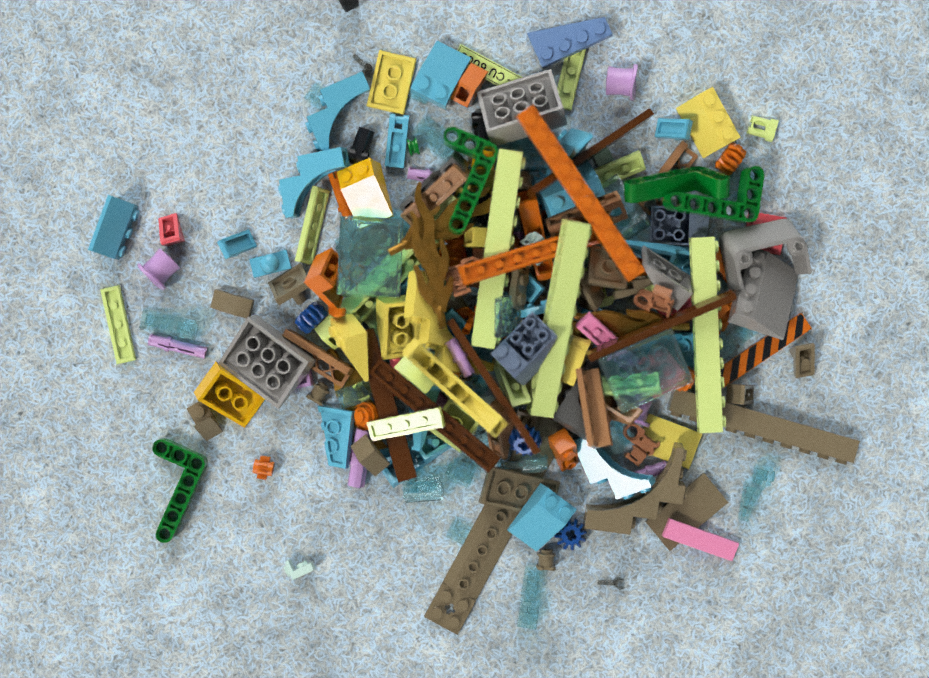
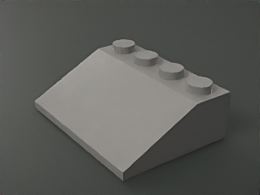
[477,69,568,146]
[728,249,798,340]
[218,315,317,409]

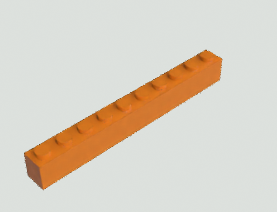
[515,105,645,282]

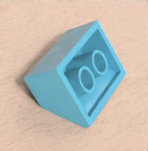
[534,161,605,218]
[88,195,139,260]

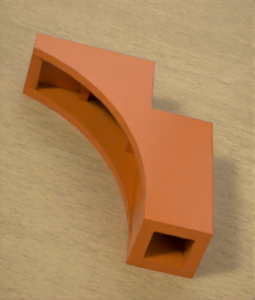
[517,190,554,281]

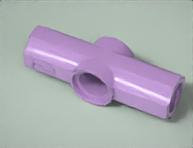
[347,428,371,488]

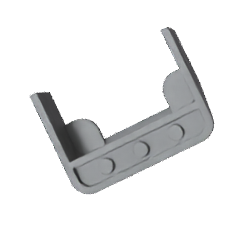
[719,219,812,290]

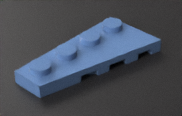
[527,17,613,69]

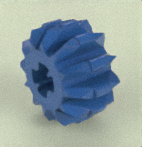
[295,302,327,334]
[508,424,542,457]
[554,518,587,550]

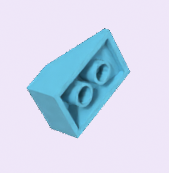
[410,41,471,110]
[507,483,577,552]

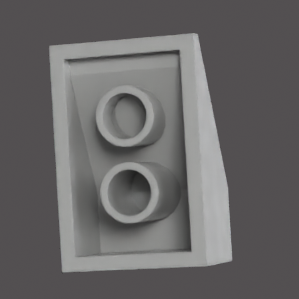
[641,245,692,311]

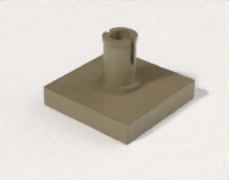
[586,246,627,290]
[268,263,309,305]

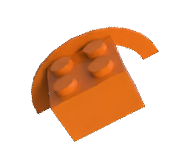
[304,248,365,317]

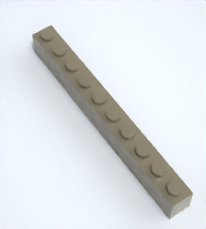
[667,388,860,465]

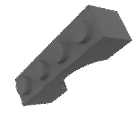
[399,151,470,211]

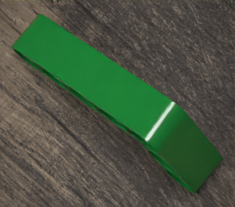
[443,127,498,235]
[624,166,730,203]
[662,166,764,223]
[152,438,208,543]

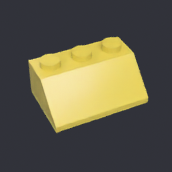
[676,87,741,158]

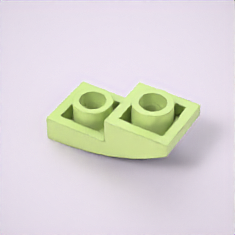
[394,356,435,394]

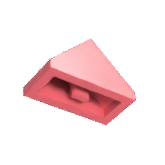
[158,213,185,247]

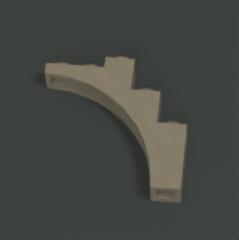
[583,442,688,535]

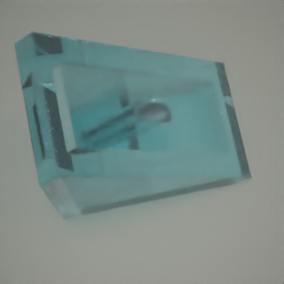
[335,380,373,409]

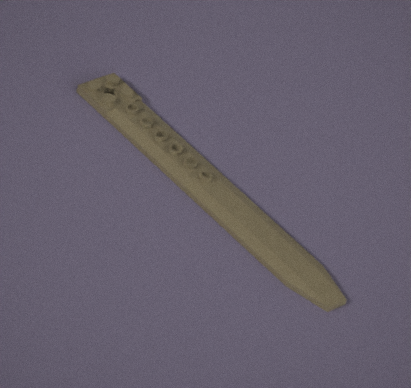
[424,366,585,635]

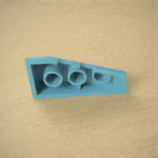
[557,128,593,160]

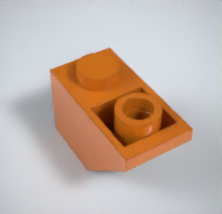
[450,63,489,108]
[548,428,579,472]

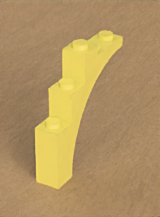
[404,270,494,375]
[402,338,509,438]

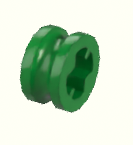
[407,138,420,156]

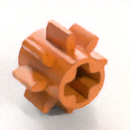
[253,456,275,480]

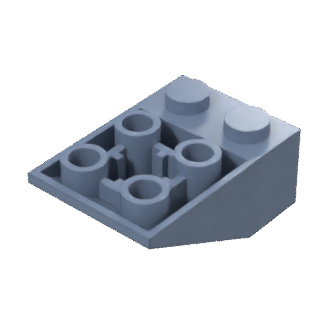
[650,206,710,247]
[491,312,558,386]

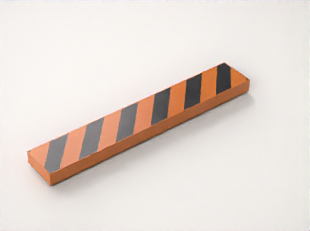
[720,313,812,389]

